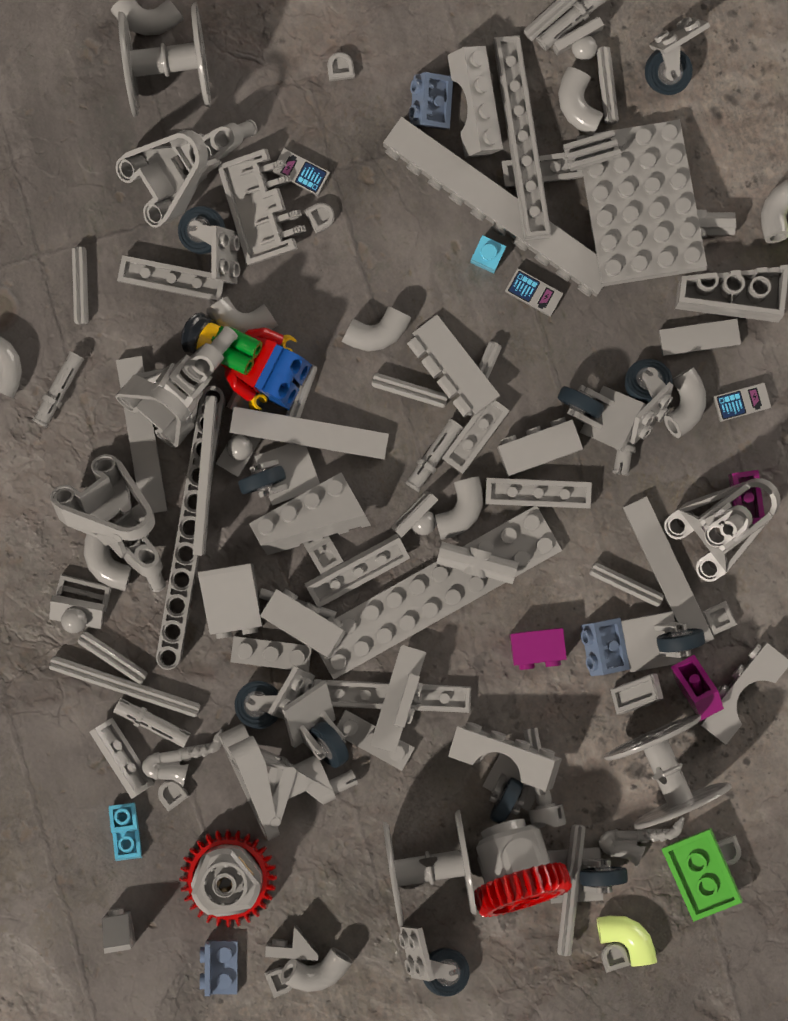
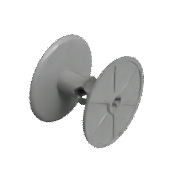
[118,2,211,117]
[603,714,732,829]
[383,809,477,927]

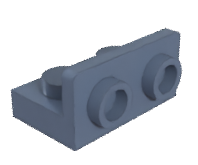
[409,72,453,130]
[581,618,630,676]
[200,940,238,996]

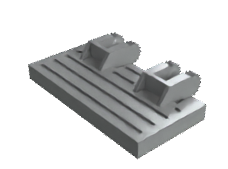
[217,148,306,265]

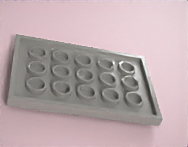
[576,119,707,287]

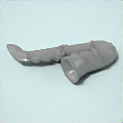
[142,729,224,786]
[599,817,685,867]

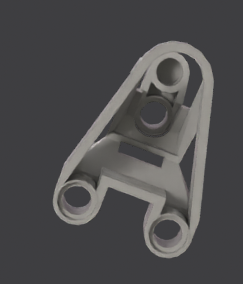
[115,120,258,228]
[115,326,238,448]
[50,454,166,592]
[664,478,781,582]
[218,723,358,841]

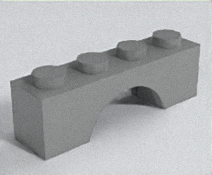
[447,46,503,158]
[698,642,788,745]
[448,722,562,791]

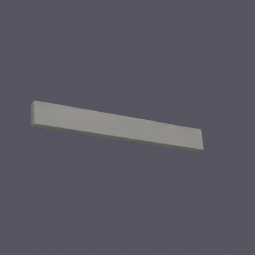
[493,35,551,241]

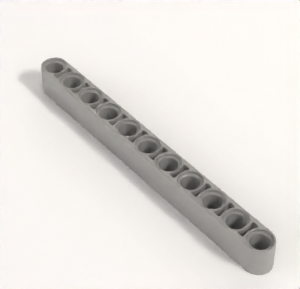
[156,386,226,670]

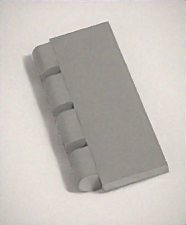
[407,315,500,417]

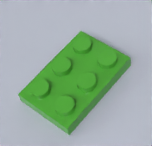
[662,828,743,922]

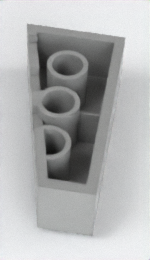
[675,265,788,323]
[249,472,371,555]

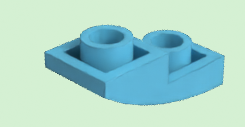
[108,803,142,861]

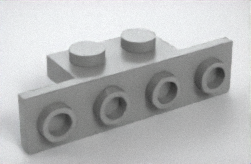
[371,645,426,753]

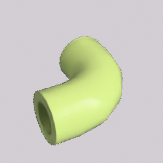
[597,916,657,967]

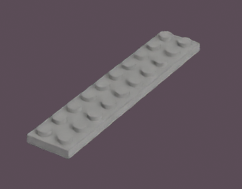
[318,506,562,680]

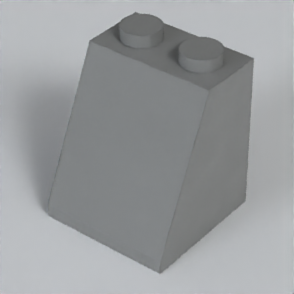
[198,564,263,639]

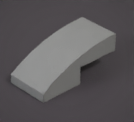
[303,536,344,574]

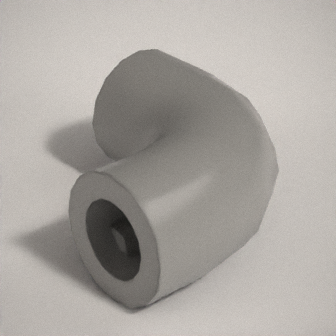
[111,0,184,36]
[558,67,604,136]
[760,179,788,243]
[206,296,278,333]
[342,306,411,352]
[0,336,22,399]
[664,366,706,438]
[435,476,483,540]
[84,534,132,591]
[281,947,353,992]

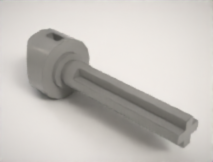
[523,728,566,828]

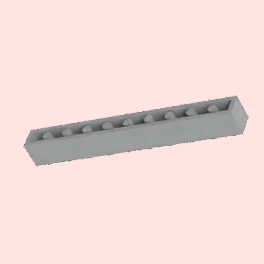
[383,117,603,297]

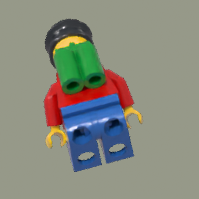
[181,312,312,411]

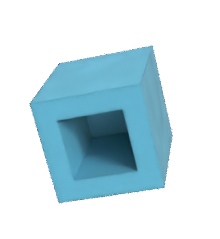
[470,235,506,274]

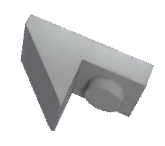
[265,924,319,961]

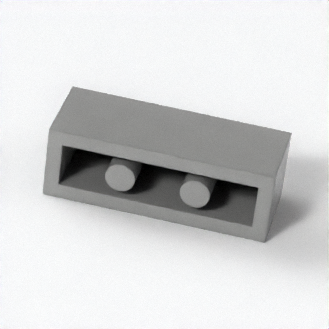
[497,417,583,477]
[260,589,346,659]

